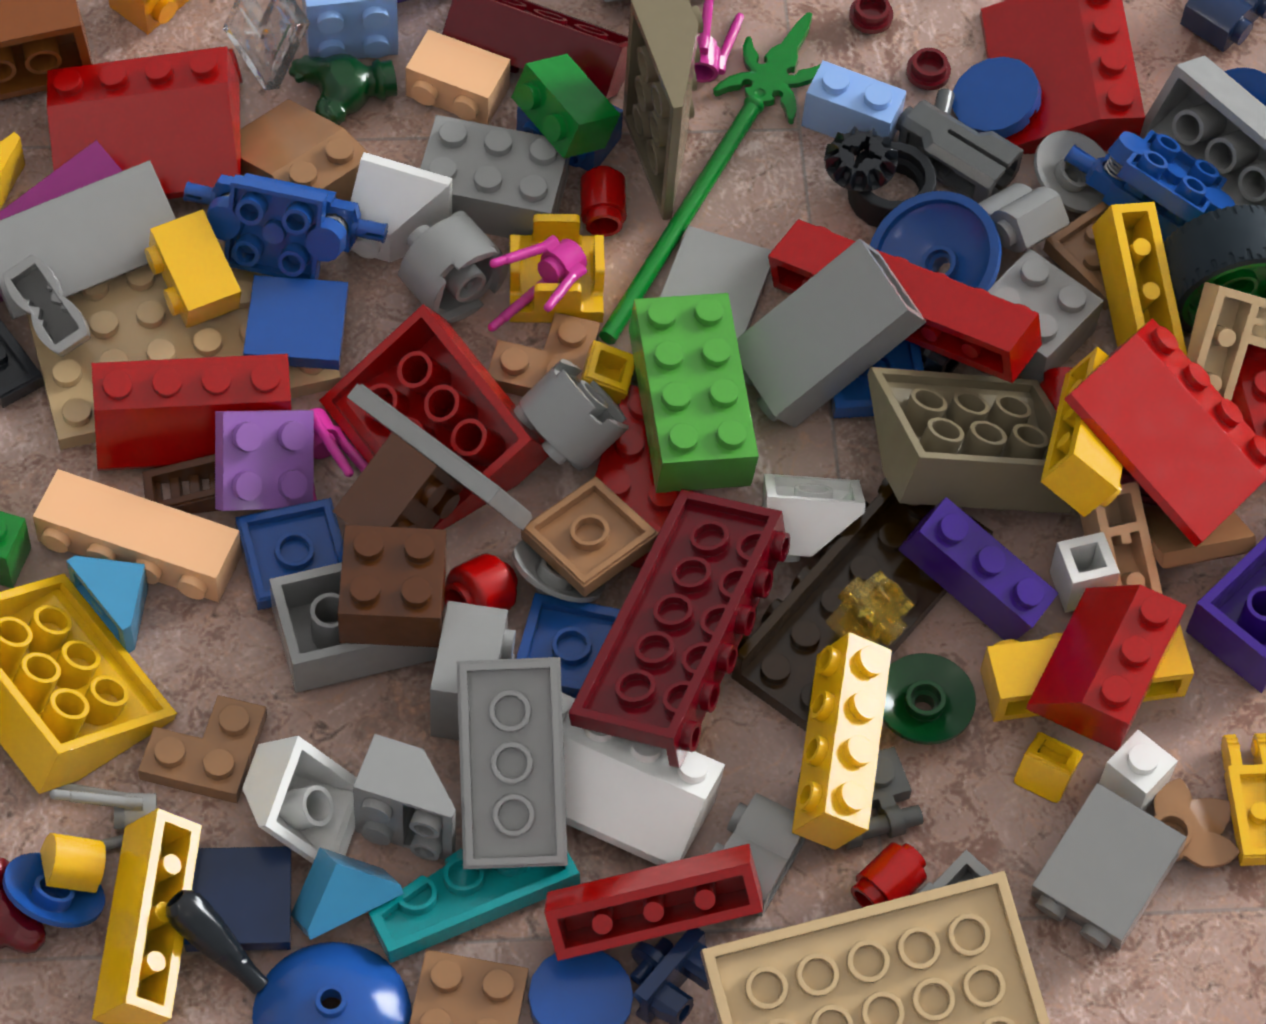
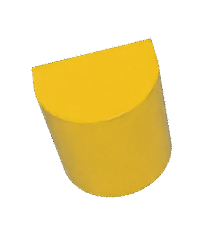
[580,340,635,405]
[40,833,106,893]

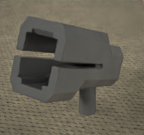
[895,88,1024,203]

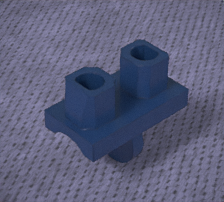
[630,928,710,1024]

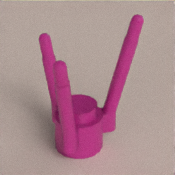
[694,0,744,83]
[488,235,587,332]
[310,408,368,501]

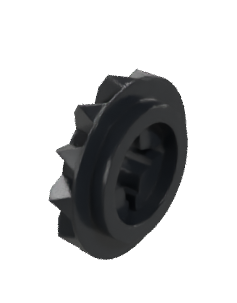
[824,126,898,192]

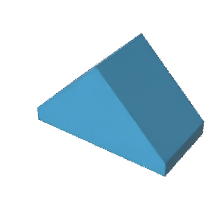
[66,555,148,653]
[291,847,404,940]

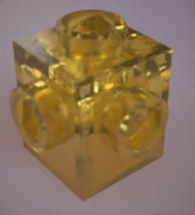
[826,570,915,647]

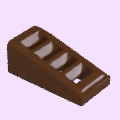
[142,454,221,514]

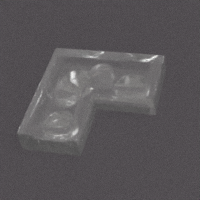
[222,0,310,90]

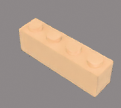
[33,469,242,603]

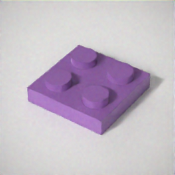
[215,410,314,511]

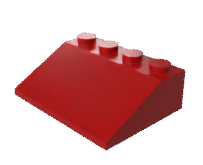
[980,0,1145,154]
[47,46,241,199]
[319,304,550,530]
[1064,318,1266,547]

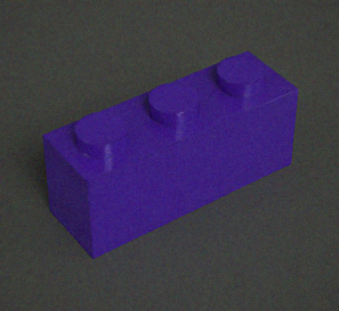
[898,497,1059,640]

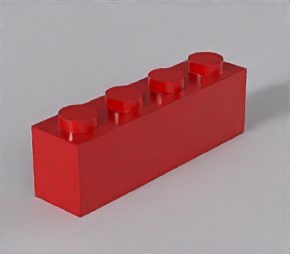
[544,844,763,961]

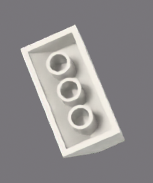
[562,693,725,865]

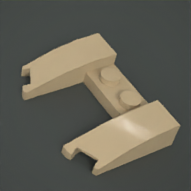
[1187,282,1266,401]

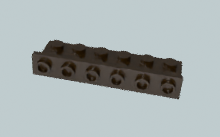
[731,477,993,731]

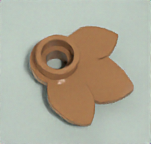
[1153,778,1240,869]

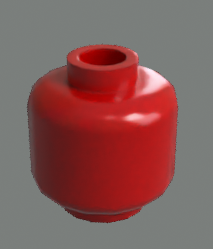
[444,553,518,611]

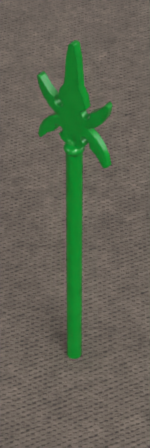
[599,12,821,345]

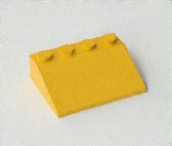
[0,573,177,794]

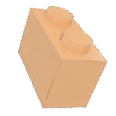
[405,29,511,125]

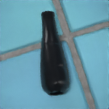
[166,890,268,994]

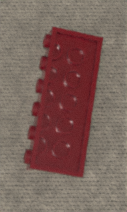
[568,489,790,768]

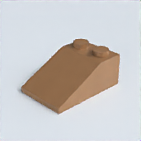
[240,99,370,201]

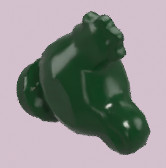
[289,53,397,125]

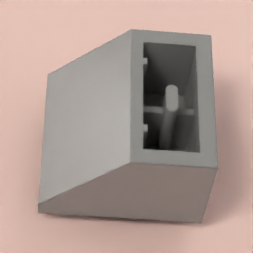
[353,734,456,861]

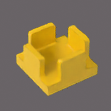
[509,214,605,323]

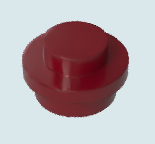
[849,0,893,34]
[906,48,951,90]

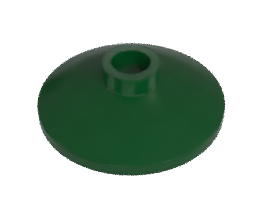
[883,653,976,745]

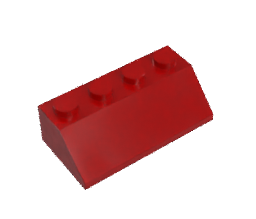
[91,354,291,471]

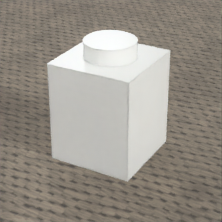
[1049,532,1120,613]
[1099,730,1178,811]

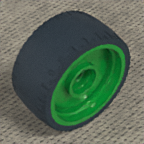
[1163,204,1266,333]

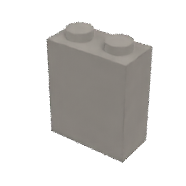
[1031,783,1187,950]

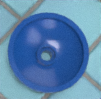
[870,191,1002,291]
[252,942,412,1024]

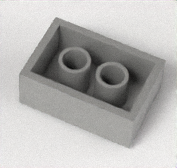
[420,115,570,238]
[269,562,438,693]

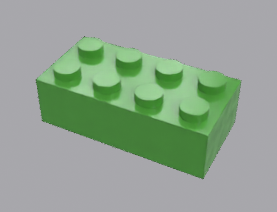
[629,293,759,493]

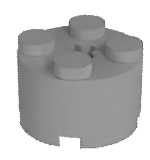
[398,211,509,323]
[513,359,629,471]

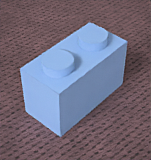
[801,60,907,142]

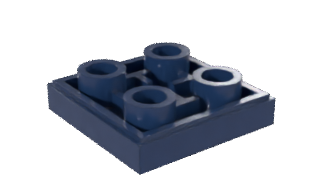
[184,846,292,952]

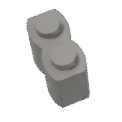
[978,183,1070,253]
[3,254,91,357]
[710,793,806,917]

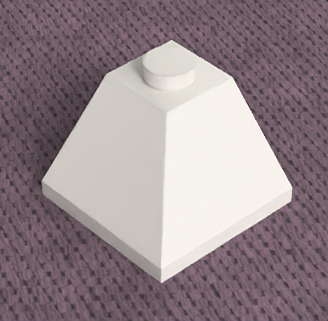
[350,152,452,262]
[762,474,866,562]
[242,736,357,864]

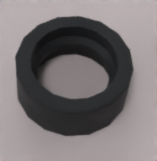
[848,142,937,228]

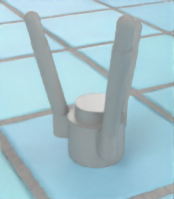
[49,783,157,851]

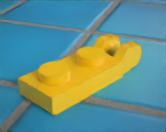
[1221,733,1266,866]

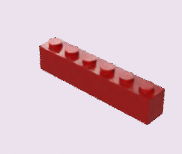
[768,219,1042,383]

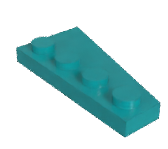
[368,848,580,963]

